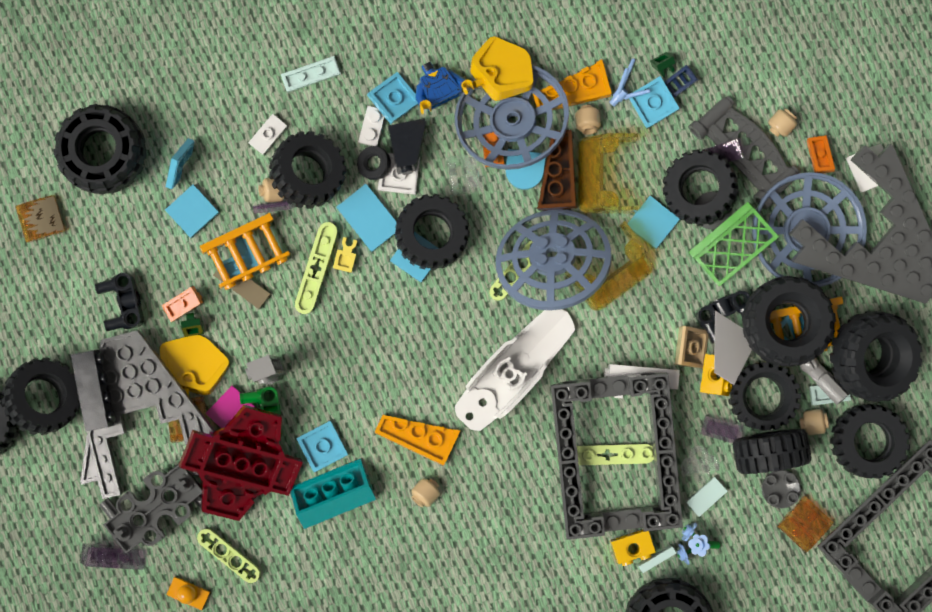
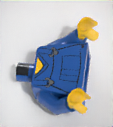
[415,62,475,114]

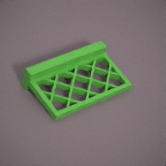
[688,201,779,287]

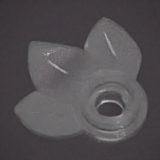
[681,446,719,484]

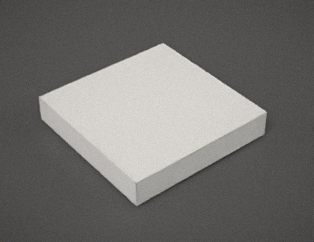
[378,153,420,195]

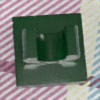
[650,52,676,77]
[180,313,204,337]

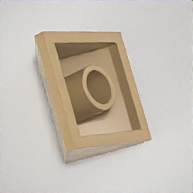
[675,326,708,369]

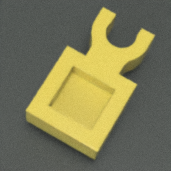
[333,237,358,273]

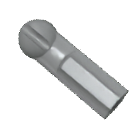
[800,358,850,405]

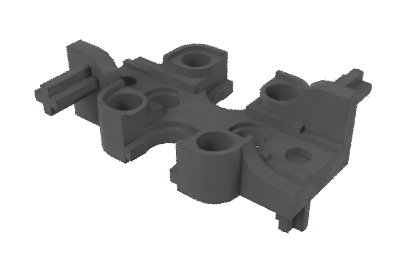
[99,464,208,554]

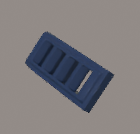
[664,65,699,98]

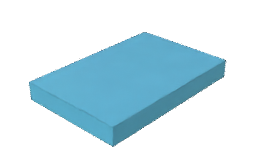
[336,184,397,252]

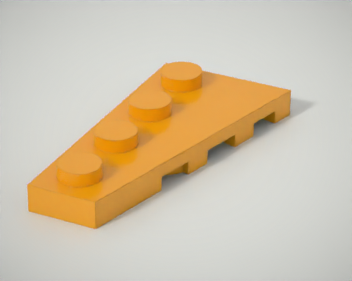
[533,59,612,110]
[374,415,460,466]

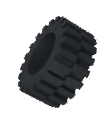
[728,362,801,431]

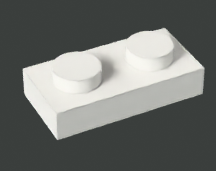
[358,106,385,146]

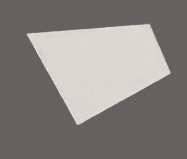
[714,311,752,385]

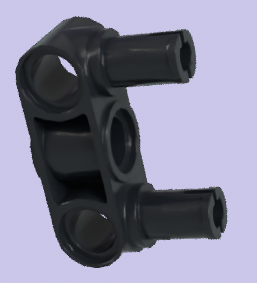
[95,273,144,331]
[695,291,750,344]

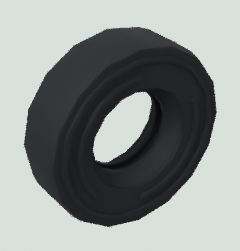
[357,146,391,180]

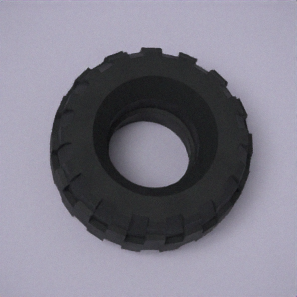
[54,104,147,195]
[742,276,836,367]
[830,311,923,402]
[625,578,713,612]

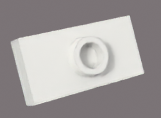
[248,114,288,156]

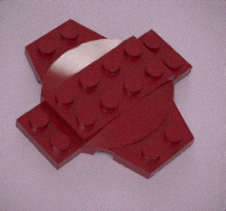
[179,405,303,521]

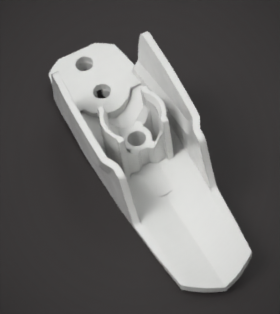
[455,309,575,431]

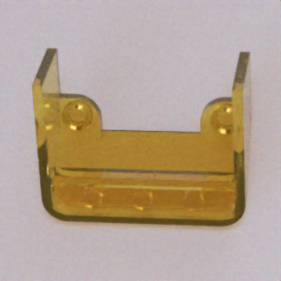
[578,133,638,214]
[564,221,653,311]

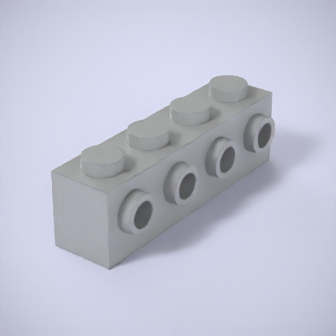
[245,355,285,385]

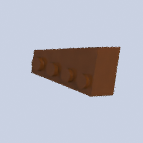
[537,129,577,211]

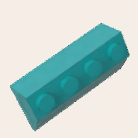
[290,458,376,529]

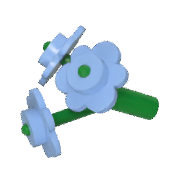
[677,522,720,565]

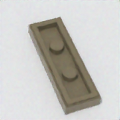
[213,260,271,310]

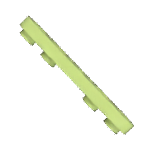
[295,222,338,314]
[577,444,654,465]

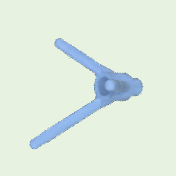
[609,58,650,107]

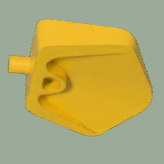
[470,36,533,101]
[160,335,230,395]

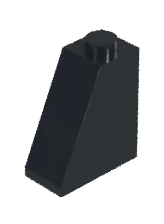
[388,118,426,175]

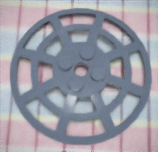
[455,65,569,170]
[752,172,867,287]
[496,210,612,311]

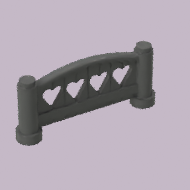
[688,96,800,210]

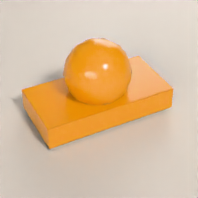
[166,576,211,610]

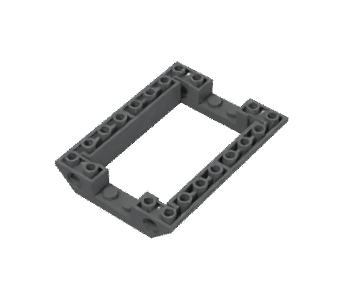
[551,372,683,540]
[817,440,932,612]

